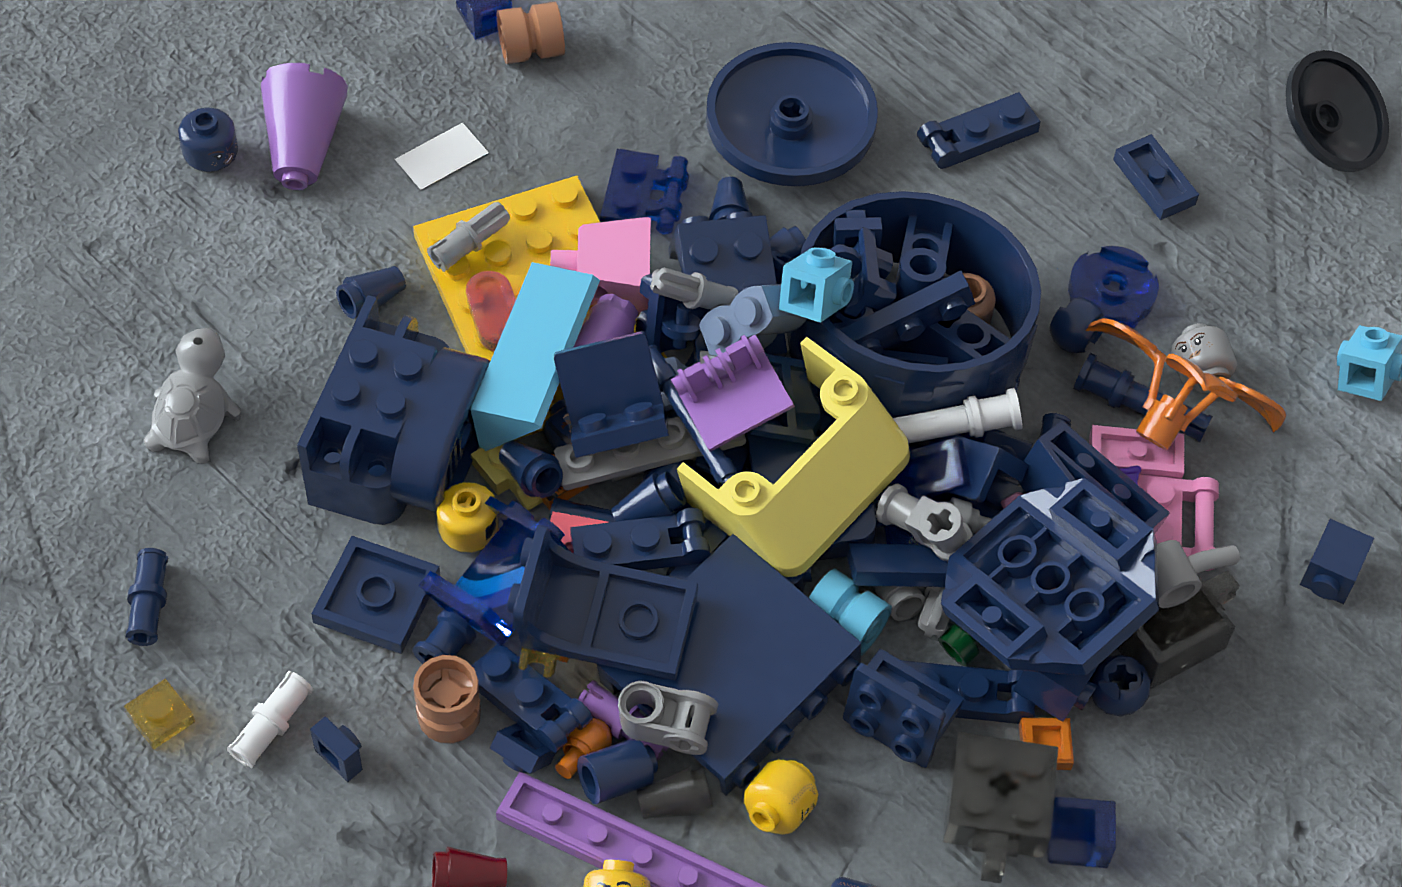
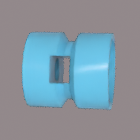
[809,569,892,656]

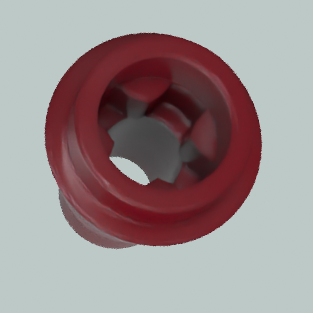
[432,846,507,887]

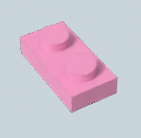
[1089,425,1184,479]

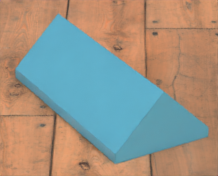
[471,262,600,451]

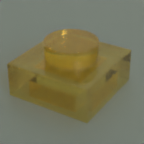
[124,679,195,750]

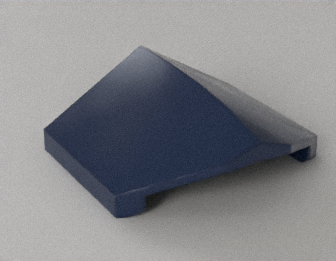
[749,353,821,444]

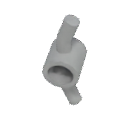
[1157,540,1240,608]

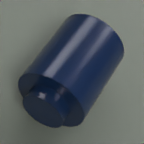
[577,739,658,804]

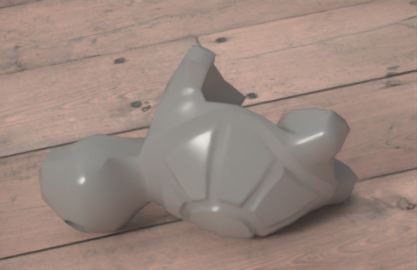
[144,328,241,463]

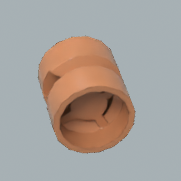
[497,1,565,64]
[413,655,481,743]

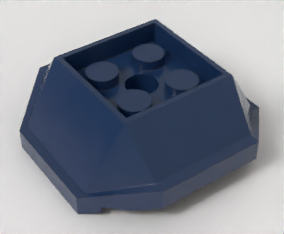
[941,478,1159,676]

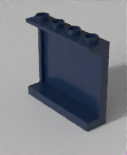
[597,534,861,796]

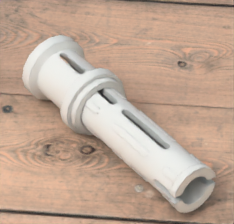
[893,388,1022,444]

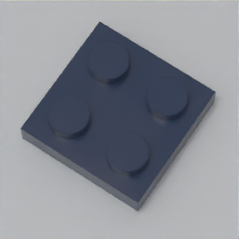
[311,536,440,654]

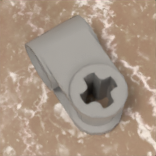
[618,681,719,755]

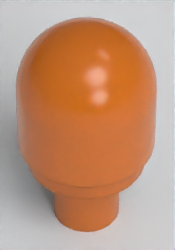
[555,718,612,779]

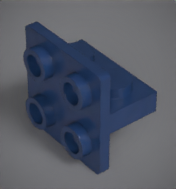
[843,648,964,768]

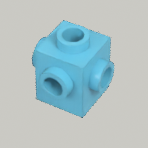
[779,248,854,323]
[1337,325,1402,401]

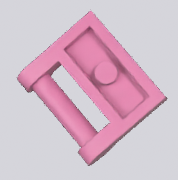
[1138,474,1219,571]

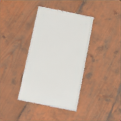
[395,123,489,190]

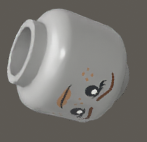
[1171,323,1237,393]

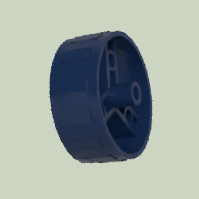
[787,191,1041,418]

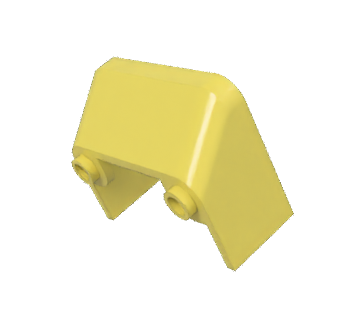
[677,337,910,577]

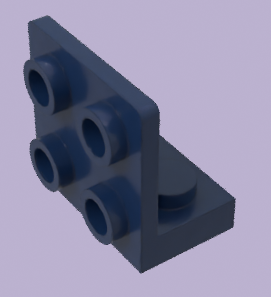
[554,331,669,458]

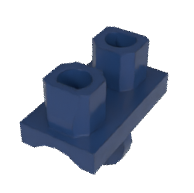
[830,227,897,317]
[635,272,701,353]

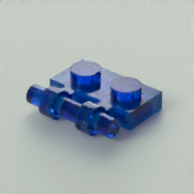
[600,148,690,234]

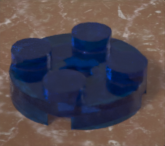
[1068,246,1159,329]

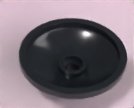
[1286,50,1389,172]

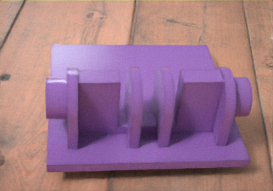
[671,334,795,452]

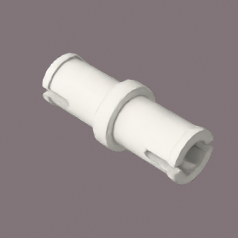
[227,671,313,768]

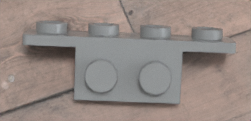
[555,416,746,490]

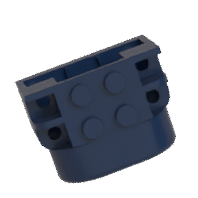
[297,295,490,525]

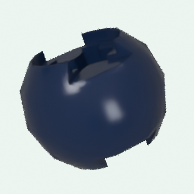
[1049,297,1105,353]
[1089,654,1151,717]

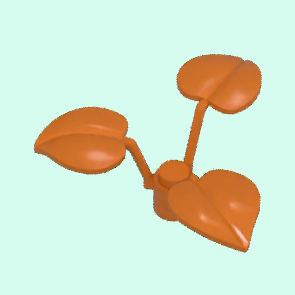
[1086,318,1286,451]

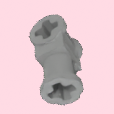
[876,483,973,562]

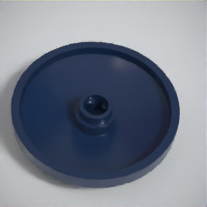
[706,42,878,186]

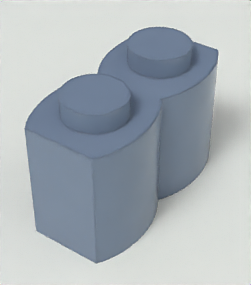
[699,284,807,356]

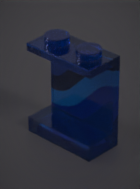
[418,496,571,646]

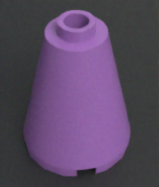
[261,63,348,190]

